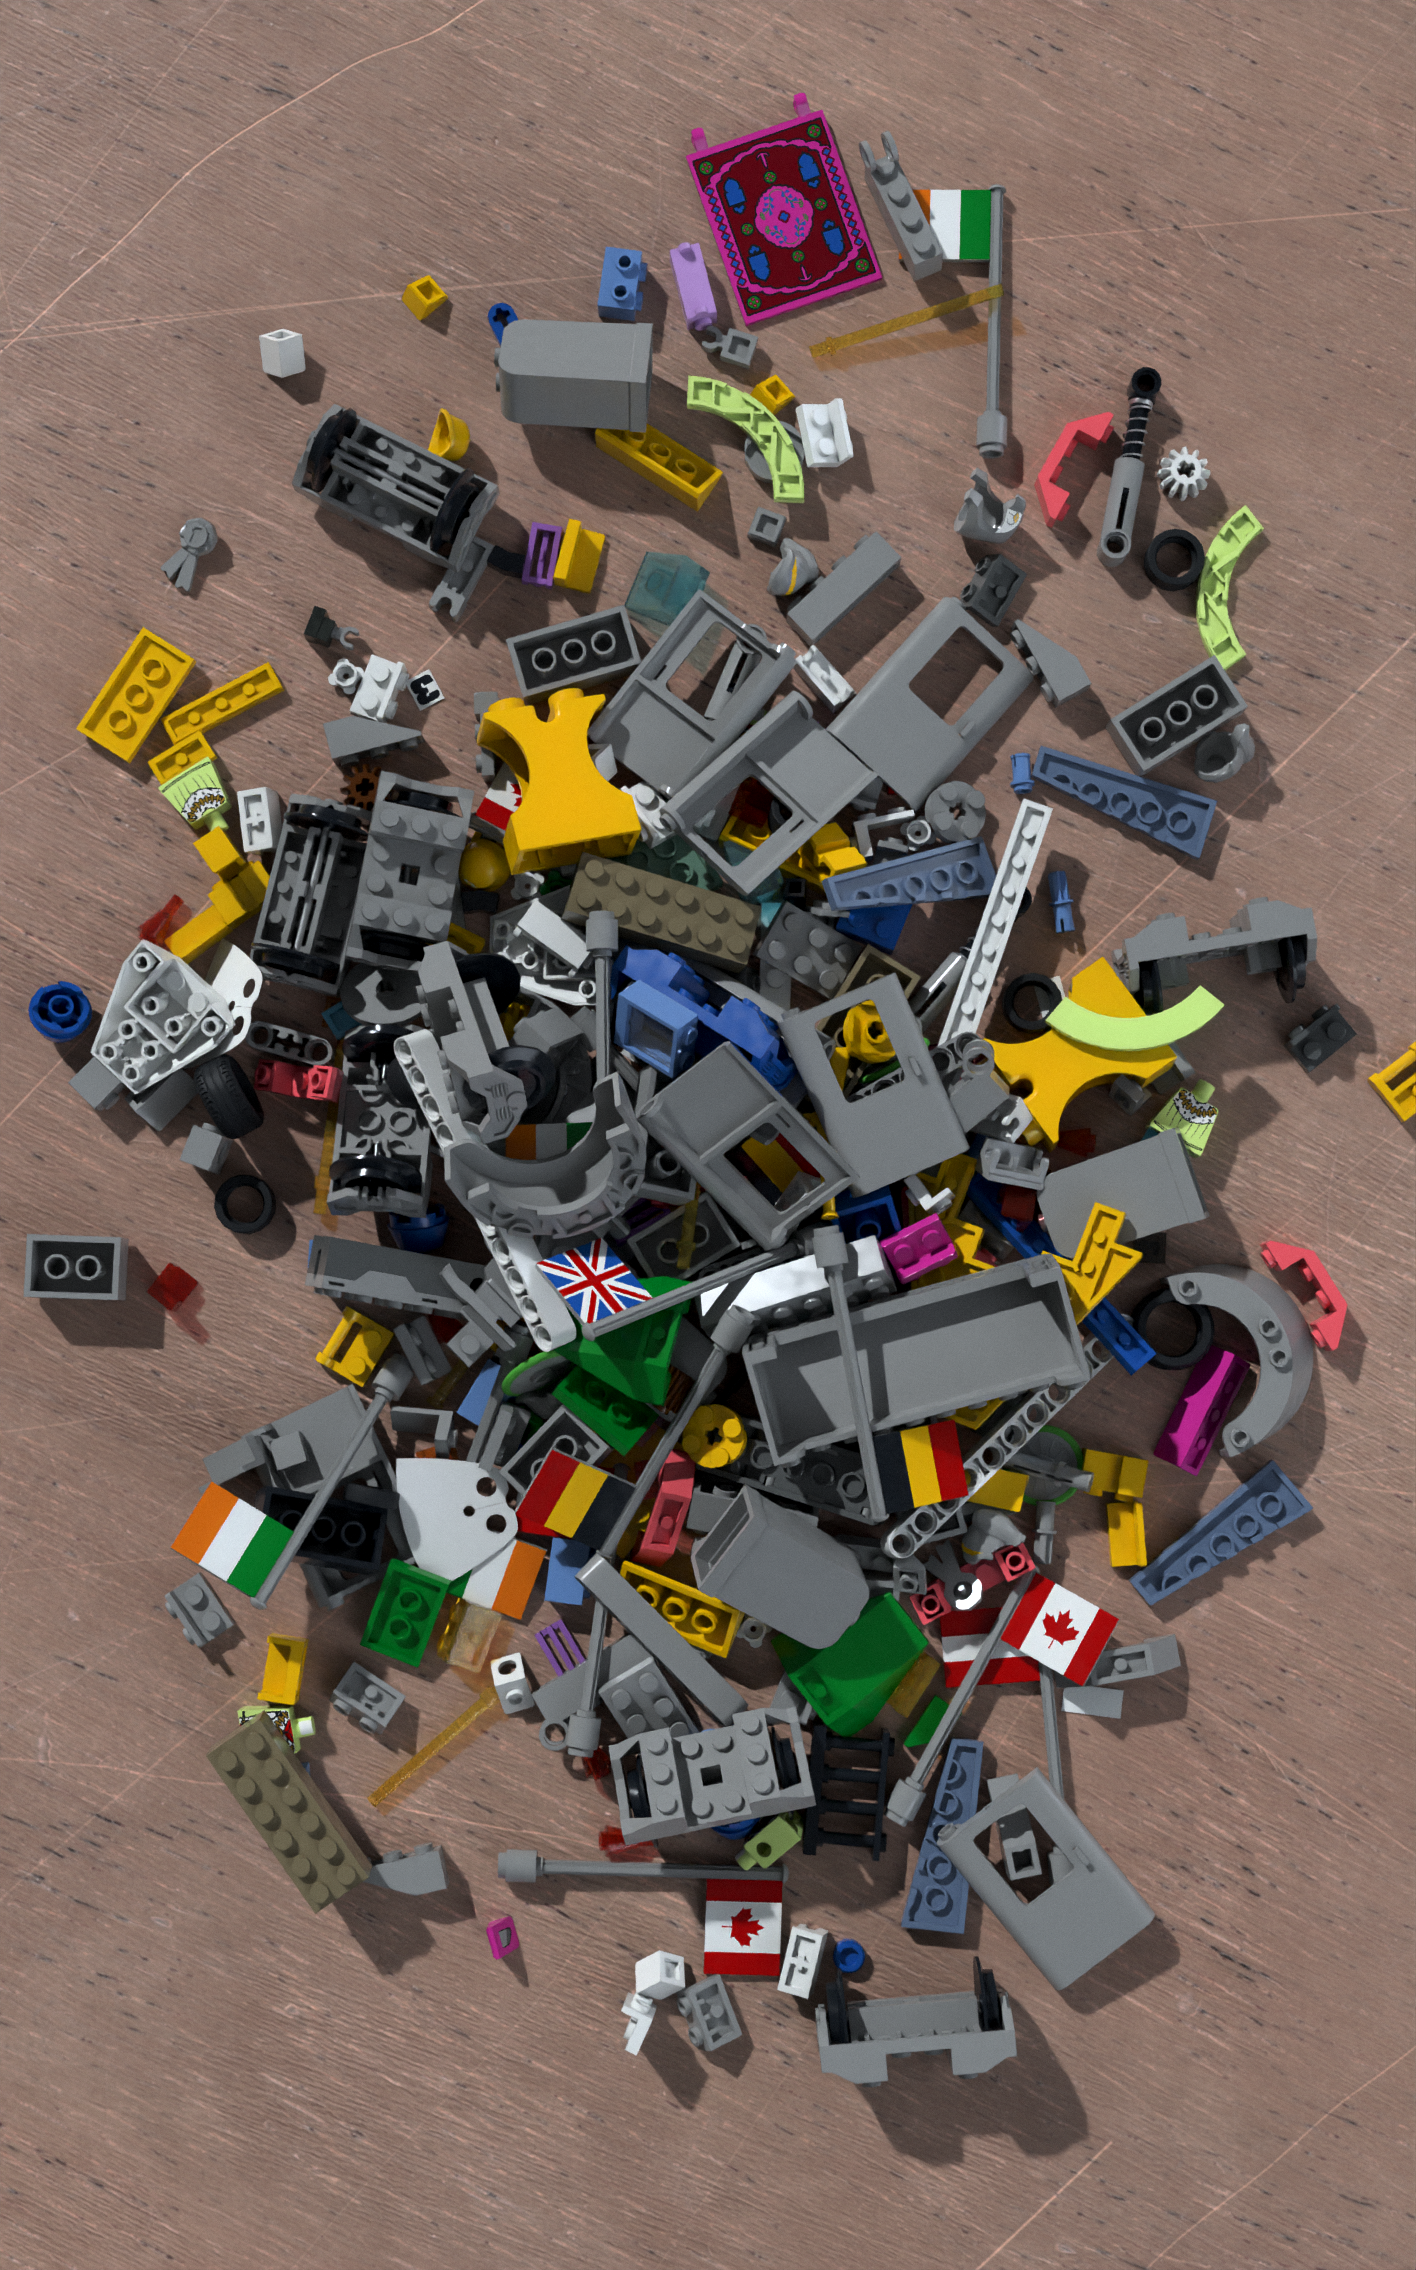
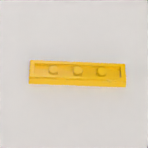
[160,662,284,745]

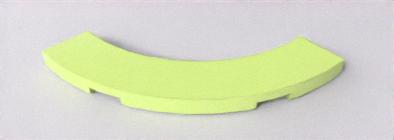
[687,375,804,503]
[1195,505,1264,671]
[1045,985,1225,1051]

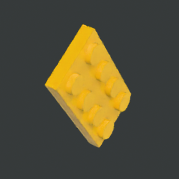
[76,627,196,764]

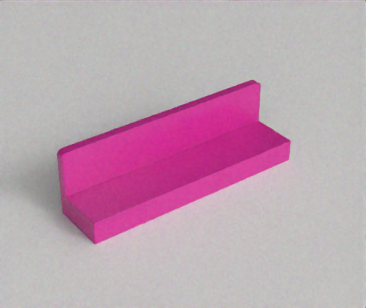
[1153,1345,1251,1477]

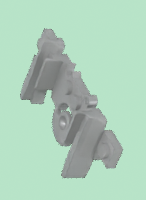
[439,1195,640,1367]

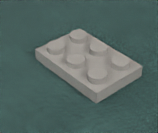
[753,900,863,1000]
[597,1656,699,1757]

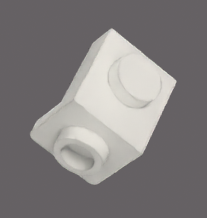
[904,1174,955,1215]

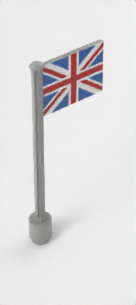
[535,1222,833,1341]

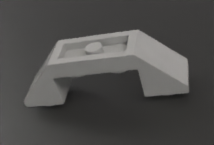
[834,1534,927,1595]
[1053,1634,1181,1688]

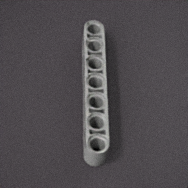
[574,1553,749,1727]

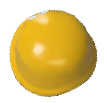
[428,408,470,461]
[458,838,510,892]

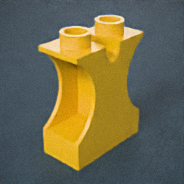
[476,688,641,875]
[976,957,1177,1153]

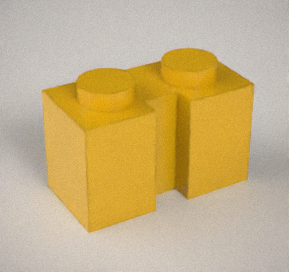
[798,822,867,884]
[207,860,270,929]
[1082,1448,1149,1502]

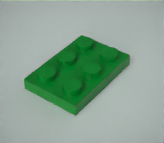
[552,1366,660,1456]
[360,1558,451,1668]

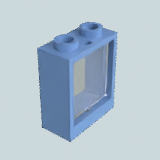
[614,980,698,1078]

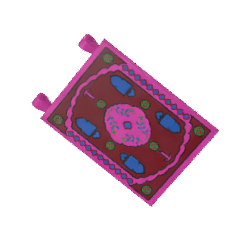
[686,93,883,326]

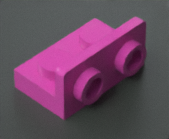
[880,1213,958,1284]

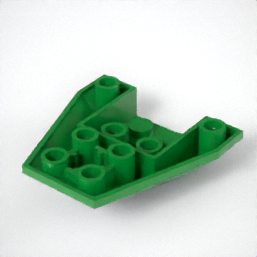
[553,1276,692,1407]
[771,1592,929,1737]

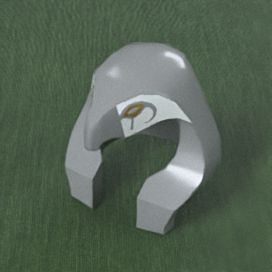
[954,468,1026,544]

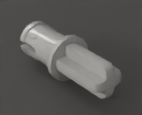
[1032,1501,1057,1564]

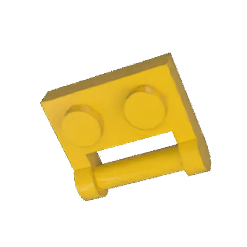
[1367,1041,1416,1123]
[315,1305,395,1387]

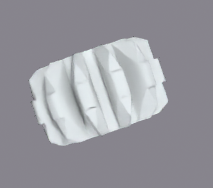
[1157,447,1210,501]

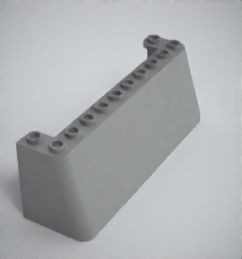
[742,1254,1091,1468]

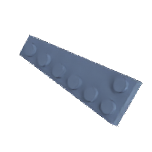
[1031,746,1217,860]
[821,836,996,911]
[1128,1460,1313,1606]
[901,1737,984,1934]

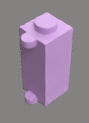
[669,242,717,331]

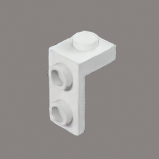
[849,807,915,862]

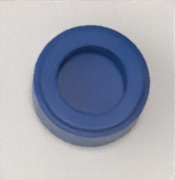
[833,1939,865,1973]

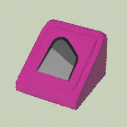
[486,1916,519,1960]

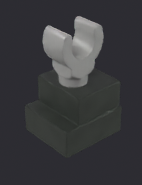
[304,606,360,650]

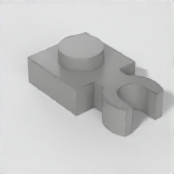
[702,326,758,369]

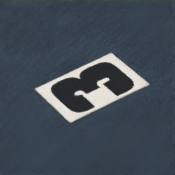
[407,669,444,711]

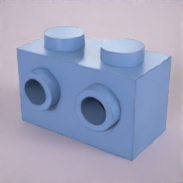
[597,247,648,321]

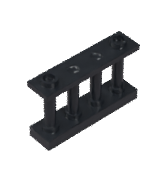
[802,1722,895,1861]

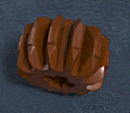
[340,764,394,811]

